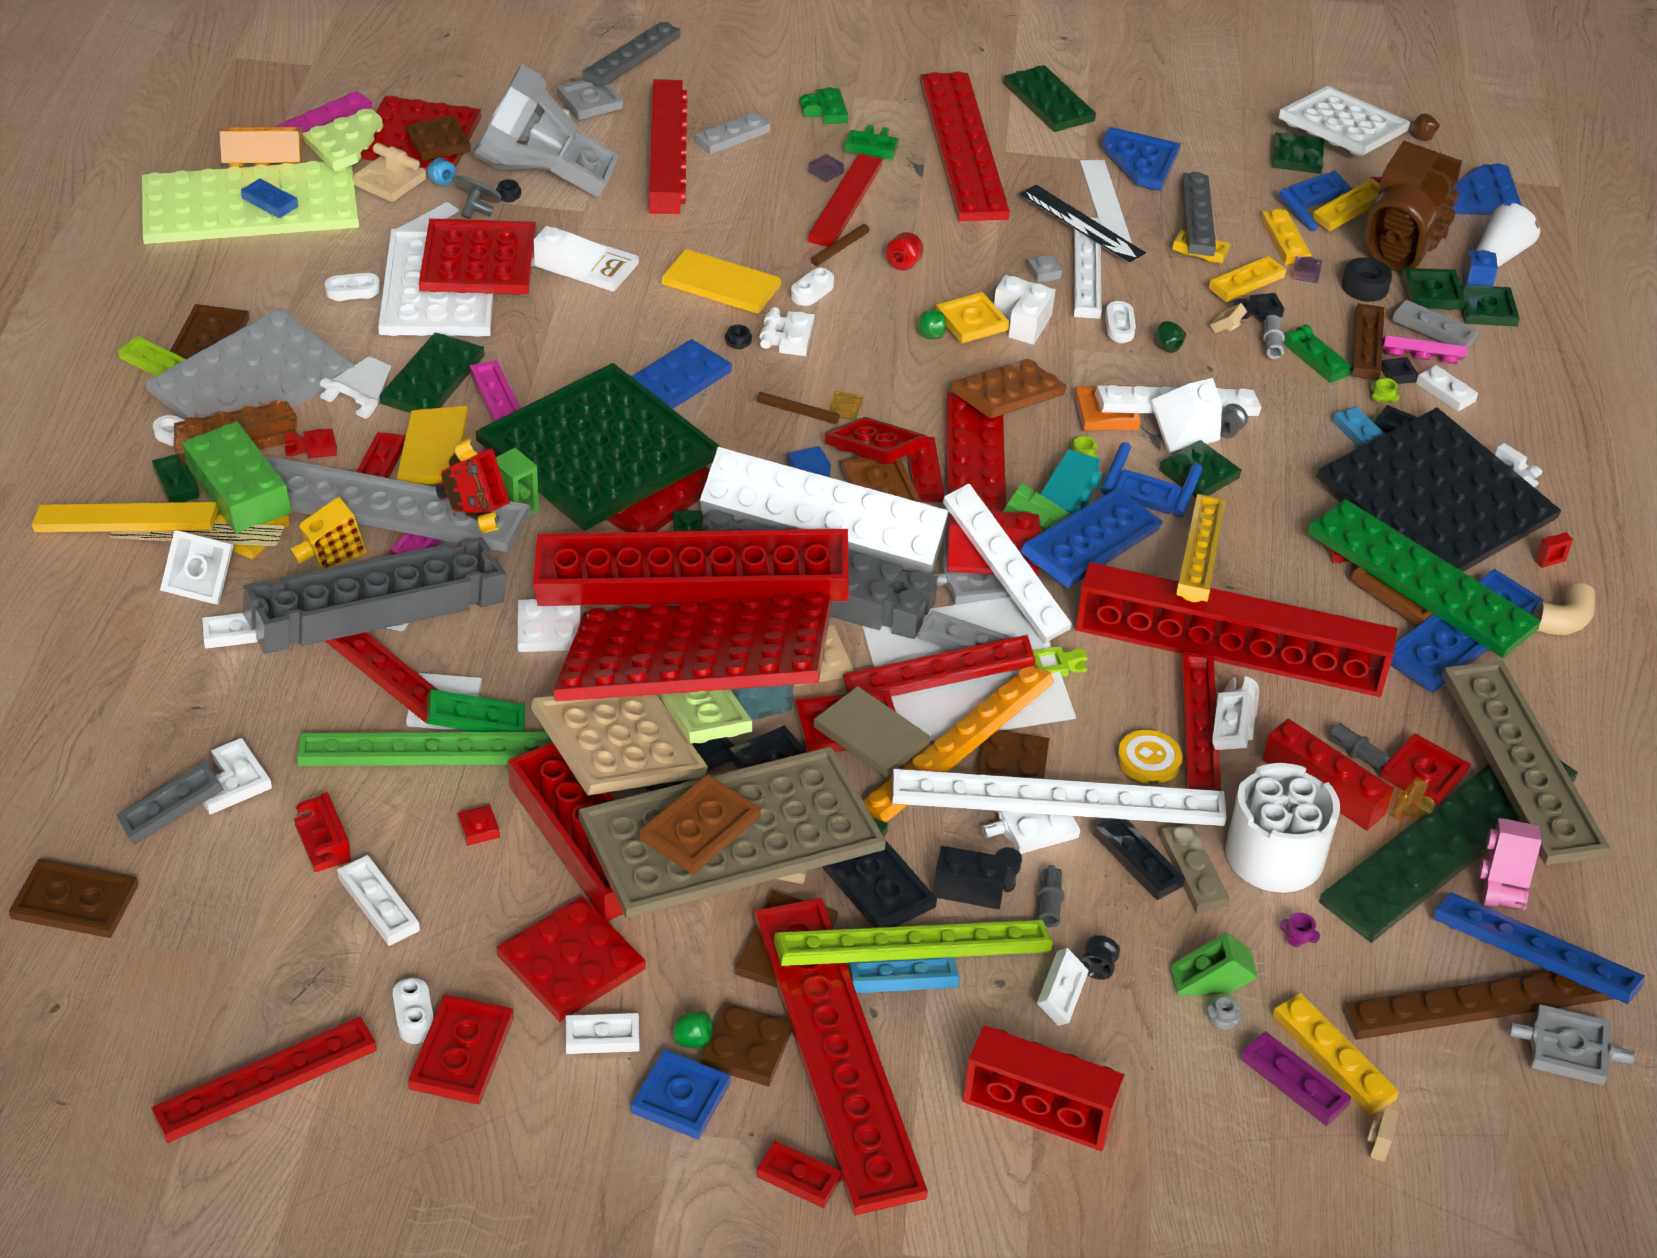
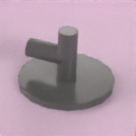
[452,175,502,219]

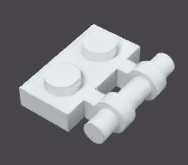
[759,307,815,356]

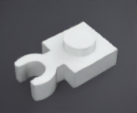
[1495,443,1543,488]

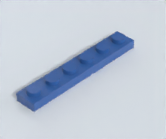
[1434,892,1645,1004]

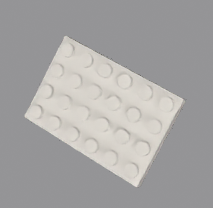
[378,229,494,337]

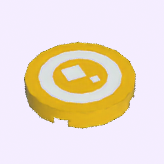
[1117,729,1183,784]

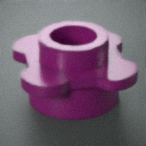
[1280,913,1320,947]

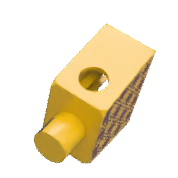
[289,497,367,569]

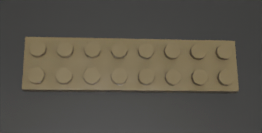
[1442,660,1610,865]

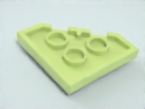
[302,109,383,171]

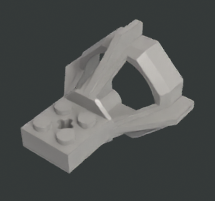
[472,64,619,198]

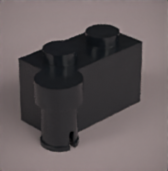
[933,845,1022,910]

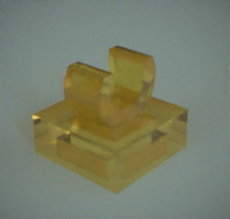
[1390,777,1436,822]

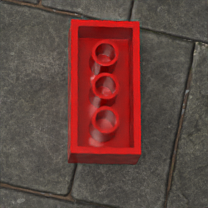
[963,1025,1125,1151]

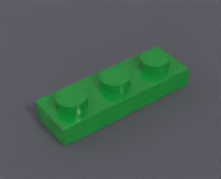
[426,689,525,732]

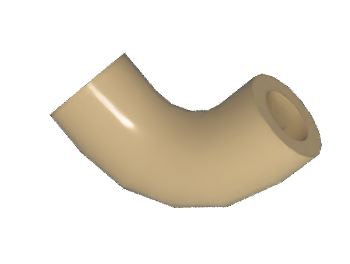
[1533,583,1596,636]

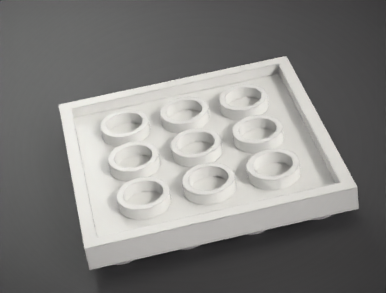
[1278,86,1411,156]

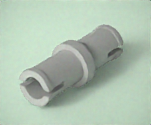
[1263,315,1285,359]

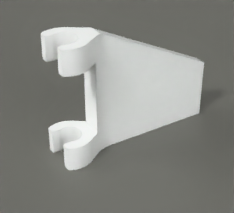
[320,356,391,419]

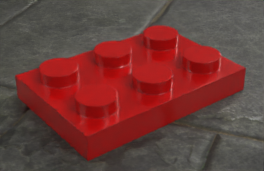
[825,417,927,465]
[795,690,896,752]
[408,994,514,1105]

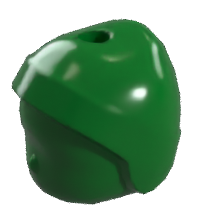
[917,310,946,339]
[673,1010,712,1049]

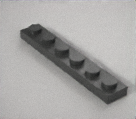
[582,22,680,87]
[1182,172,1216,256]

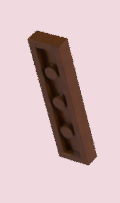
[1352,303,1384,380]

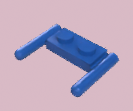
[1278,170,1366,231]
[1100,442,1202,517]

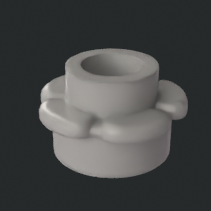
[1207,996,1242,1030]

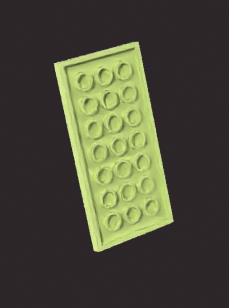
[142,161,359,244]

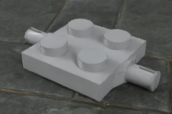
[932,555,1011,605]
[1509,1004,1635,1086]

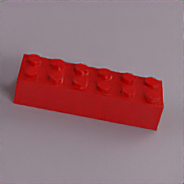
[508,742,623,921]

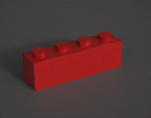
[1262,718,1394,831]

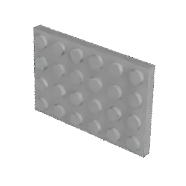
[146,308,355,436]

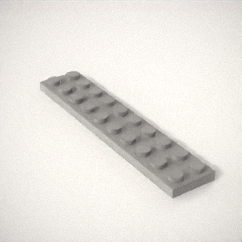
[264,455,531,553]

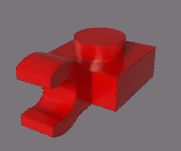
[284,428,337,459]

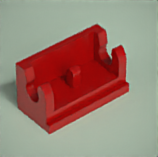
[294,792,351,872]

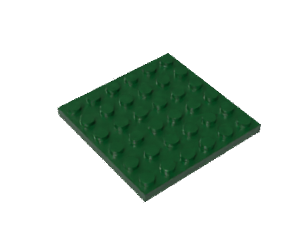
[475,363,722,531]

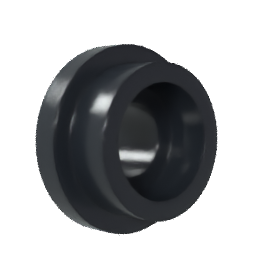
[496,179,522,203]
[725,324,752,349]

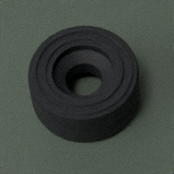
[1342,257,1392,302]

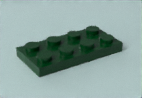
[1003,65,1096,132]
[379,332,485,413]

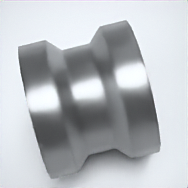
[1220,403,1248,439]

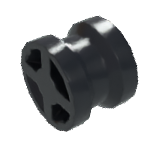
[1080,935,1120,980]

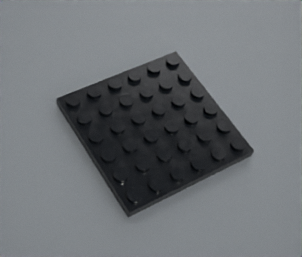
[1316,407,1561,572]

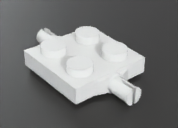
[981,810,1080,854]

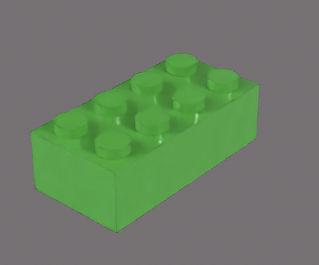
[182,421,292,534]

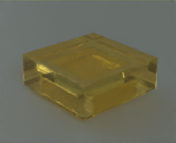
[830,391,863,421]

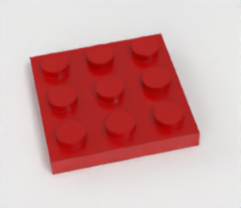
[496,896,646,1022]

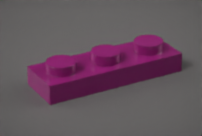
[1241,1031,1352,1126]

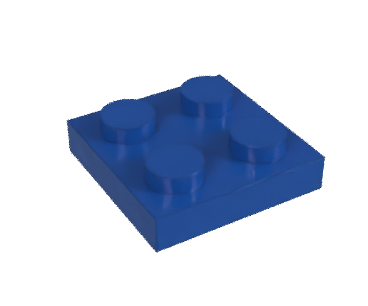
[631,1049,731,1140]

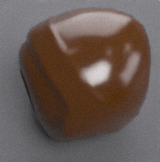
[1411,113,1440,141]

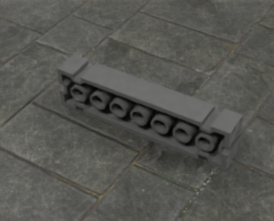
[702,509,938,640]
[243,537,506,654]

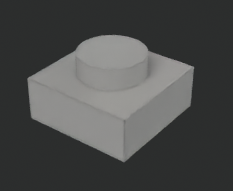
[1027,255,1062,283]

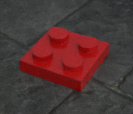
[1380,733,1471,809]

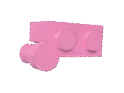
[1479,818,1542,911]

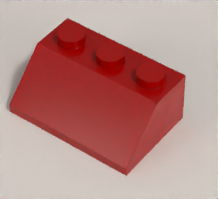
[946,510,1041,577]

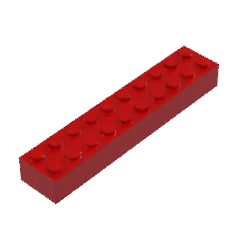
[533,529,849,606]
[1075,562,1398,697]

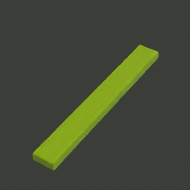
[774,920,1053,966]

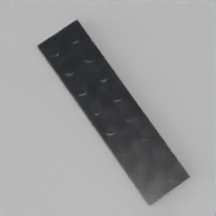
[729,725,937,928]

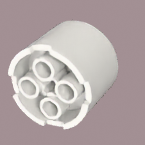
[1225,763,1340,893]

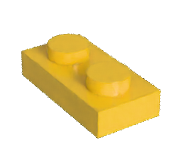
[1172,230,1231,264]

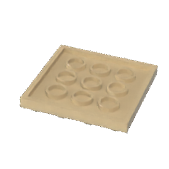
[531,695,708,795]

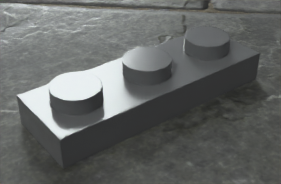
[117,761,224,845]

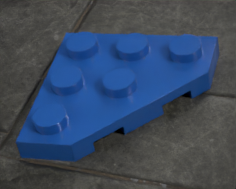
[1102,127,1181,191]
[1453,163,1522,215]

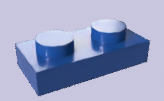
[241,178,298,218]

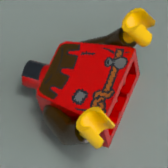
[436,438,510,534]

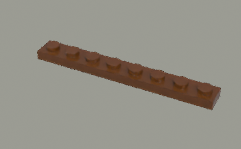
[1343,971,1613,1040]

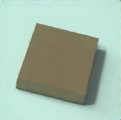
[814,686,930,778]

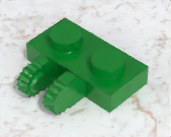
[799,87,848,125]
[844,124,899,160]

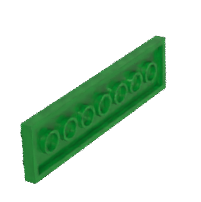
[1307,499,1541,658]

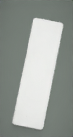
[390,202,460,233]

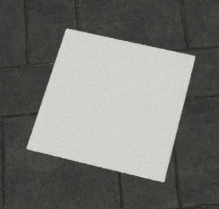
[863,597,1076,741]

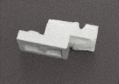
[1212,676,1260,750]

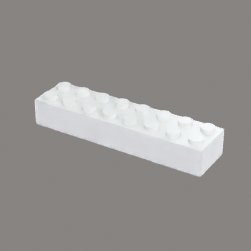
[700,447,949,574]

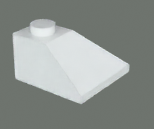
[534,226,607,280]
[1150,378,1222,454]
[160,530,234,605]

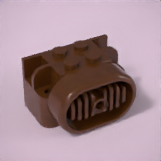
[1364,140,1462,271]

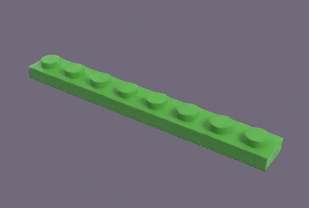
[297,732,552,766]

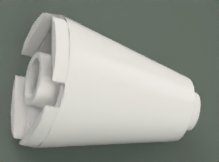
[1476,203,1540,267]

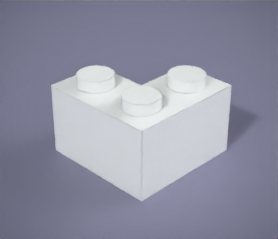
[994,275,1056,345]

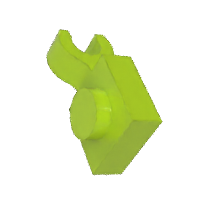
[1033,646,1088,677]

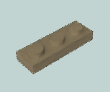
[1159,824,1230,913]

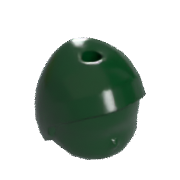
[1155,321,1187,353]

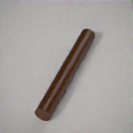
[811,224,870,266]
[757,392,840,424]

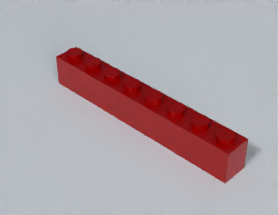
[649,79,687,214]

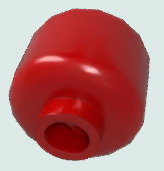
[886,232,924,270]

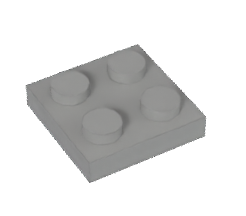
[557,80,623,120]

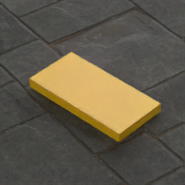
[662,249,781,314]
[397,405,470,485]

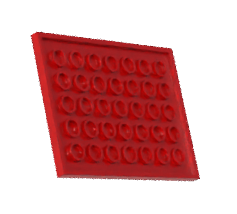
[553,592,832,702]

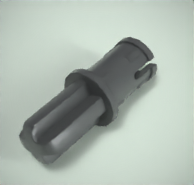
[1329,723,1390,772]
[1037,865,1065,928]

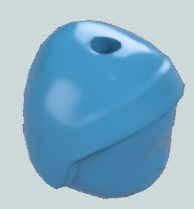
[427,157,456,186]

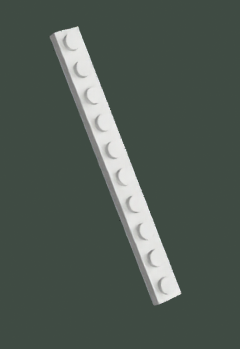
[892,769,1227,826]

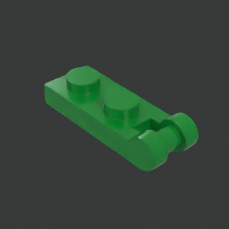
[1283,324,1353,383]

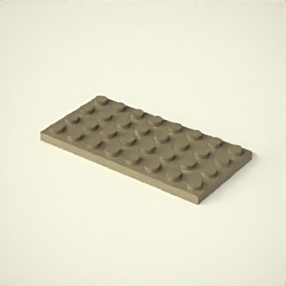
[579,747,886,919]

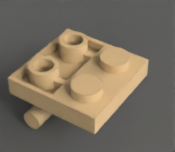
[352,143,426,203]

